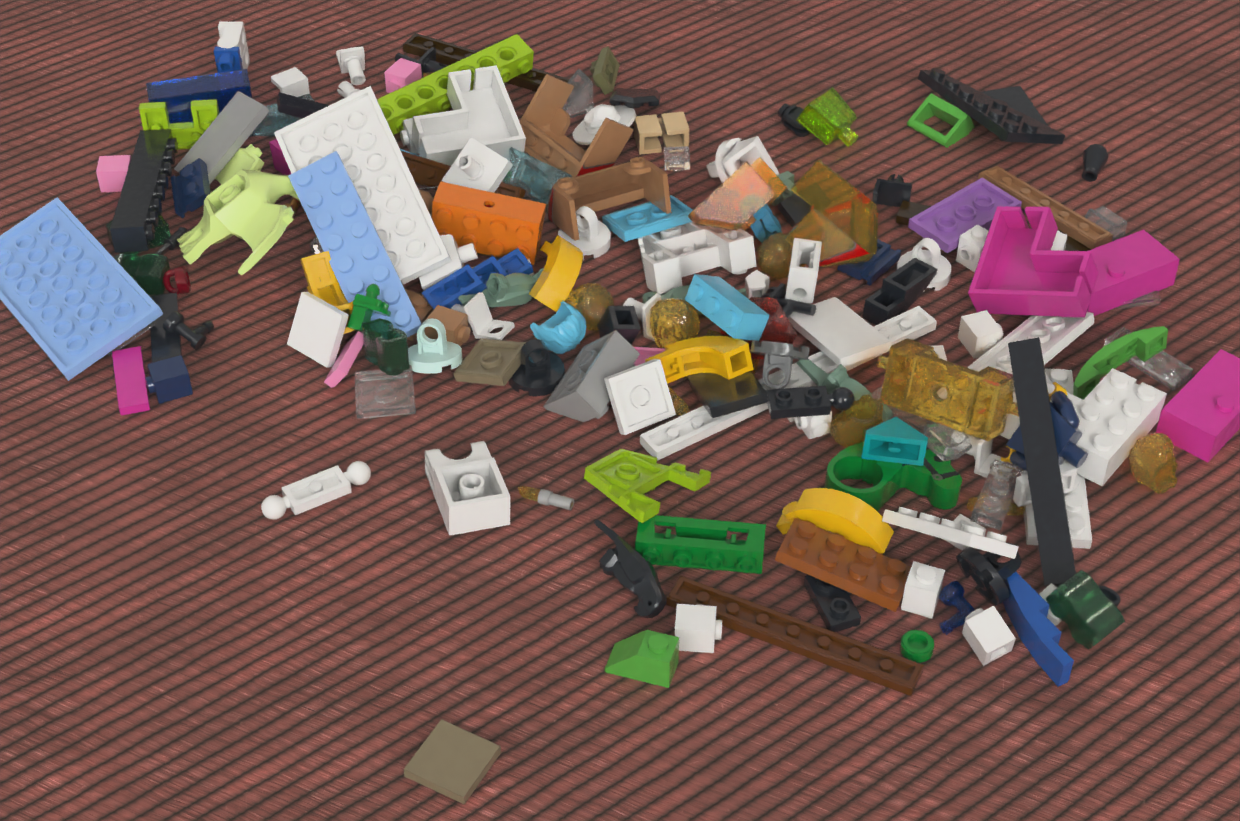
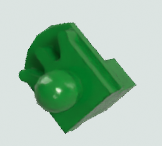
[347,284,391,333]

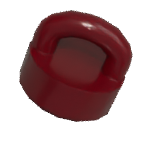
[163,266,191,295]

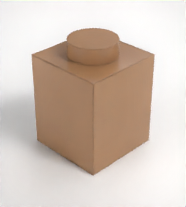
[425,305,471,346]

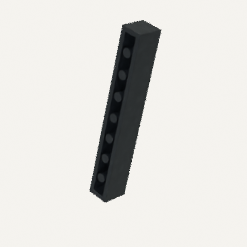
[110,129,178,253]

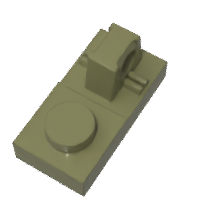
[590,46,620,95]

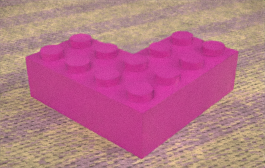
[968,206,1099,318]

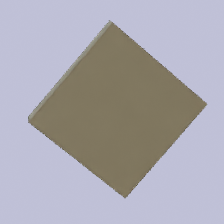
[453,339,526,386]
[404,719,501,804]

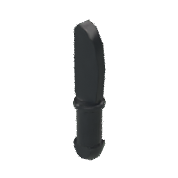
[145,227,188,267]

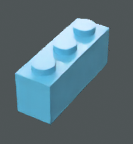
[685,274,770,341]

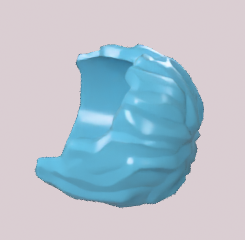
[530,301,587,354]

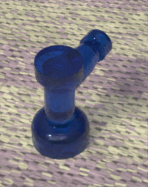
[939,581,975,635]

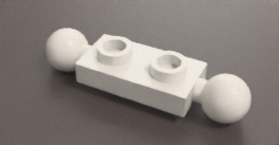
[261,461,371,520]

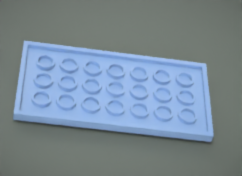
[0,197,163,381]

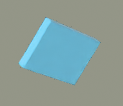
[602,195,697,242]

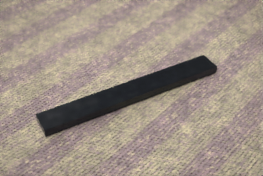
[1008,337,1078,587]

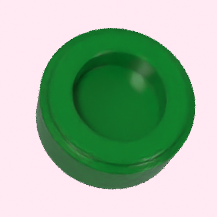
[900,630,934,663]

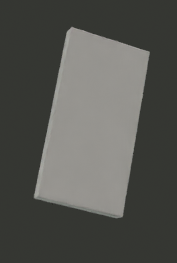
[174,91,270,185]

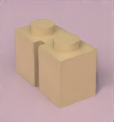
[634,112,689,155]

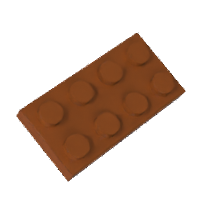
[775,518,911,612]

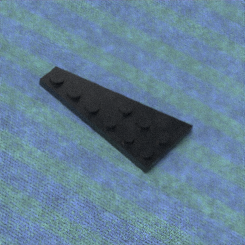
[918,68,1066,144]

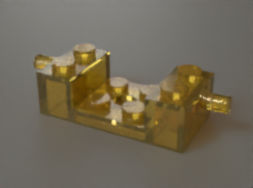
[877,338,1019,441]

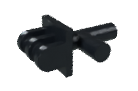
[755,283,816,322]

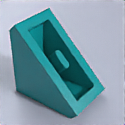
[861,417,928,466]

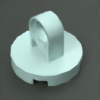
[404,318,463,374]

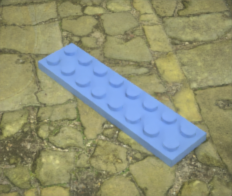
[288,151,422,355]

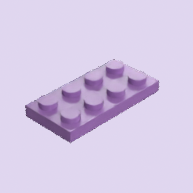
[908,177,1022,253]

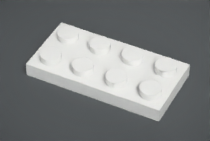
[882,506,1019,559]

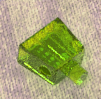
[796,87,859,147]

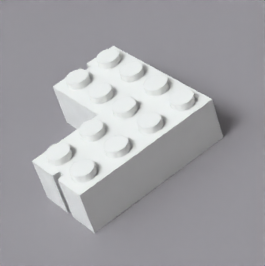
[412,65,526,166]
[995,368,1167,486]

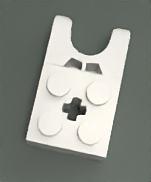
[425,441,510,536]

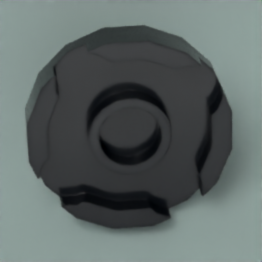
[509,339,565,397]
[956,542,1022,606]

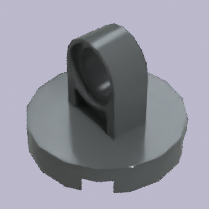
[750,340,810,389]

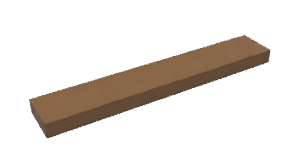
[978,166,1113,249]

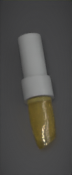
[518,486,574,511]

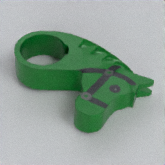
[824,433,962,511]

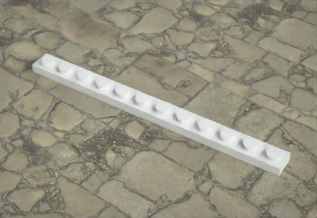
[640,306,937,461]

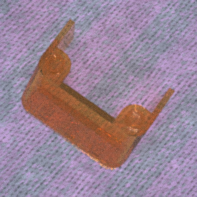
[687,157,788,231]

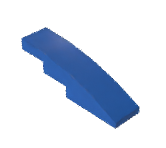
[421,248,534,310]
[1003,572,1074,687]

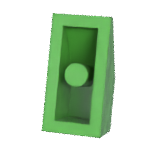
[605,630,679,688]

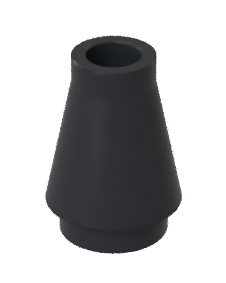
[1082,144,1108,182]

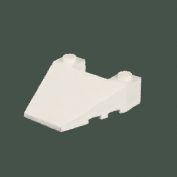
[637,219,757,295]

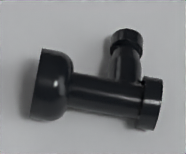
[163,311,214,350]

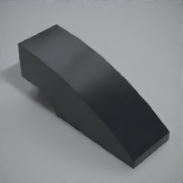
[862,258,938,325]

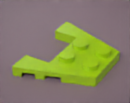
[584,449,711,523]

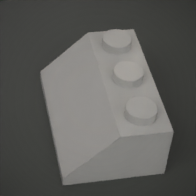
[543,330,640,422]

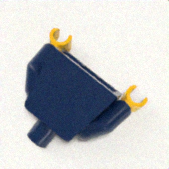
[1000,381,1088,471]

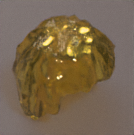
[757,232,807,280]
[565,282,615,331]
[650,298,700,348]
[830,394,884,448]
[1129,433,1178,494]

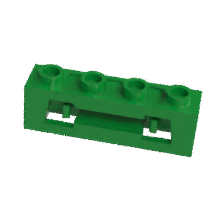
[635,515,766,574]

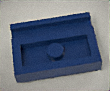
[171,158,211,218]
[837,235,901,285]

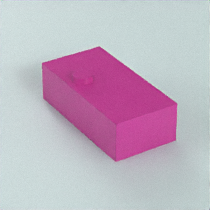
[1087,230,1180,316]
[1155,349,1240,463]

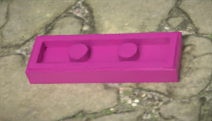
[112,346,150,415]

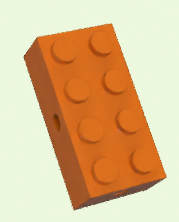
[431,181,546,265]

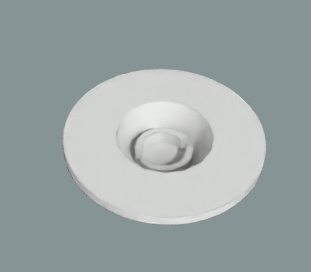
[573,104,636,145]

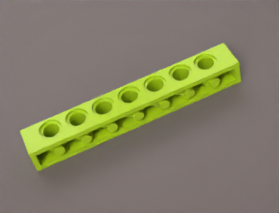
[377,34,534,135]

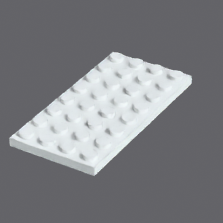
[274,86,451,300]

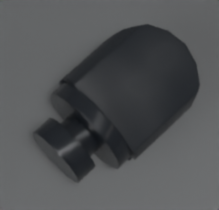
[778,104,814,137]

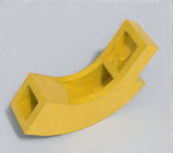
[529,235,583,312]
[300,251,355,334]
[645,336,754,384]
[776,488,894,554]

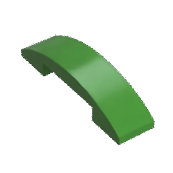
[1073,326,1168,400]

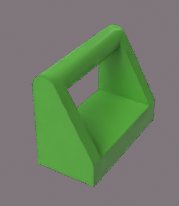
[907,93,974,148]

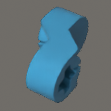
[740,194,783,245]

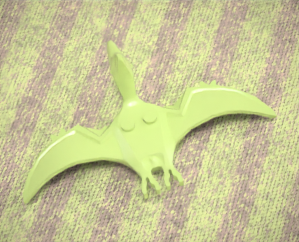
[177,144,300,276]

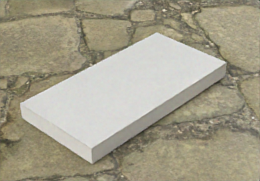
[787,297,892,367]

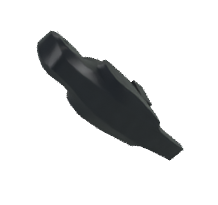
[594,520,666,618]

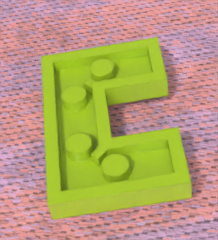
[139,99,219,150]

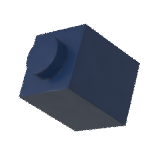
[145,355,193,404]

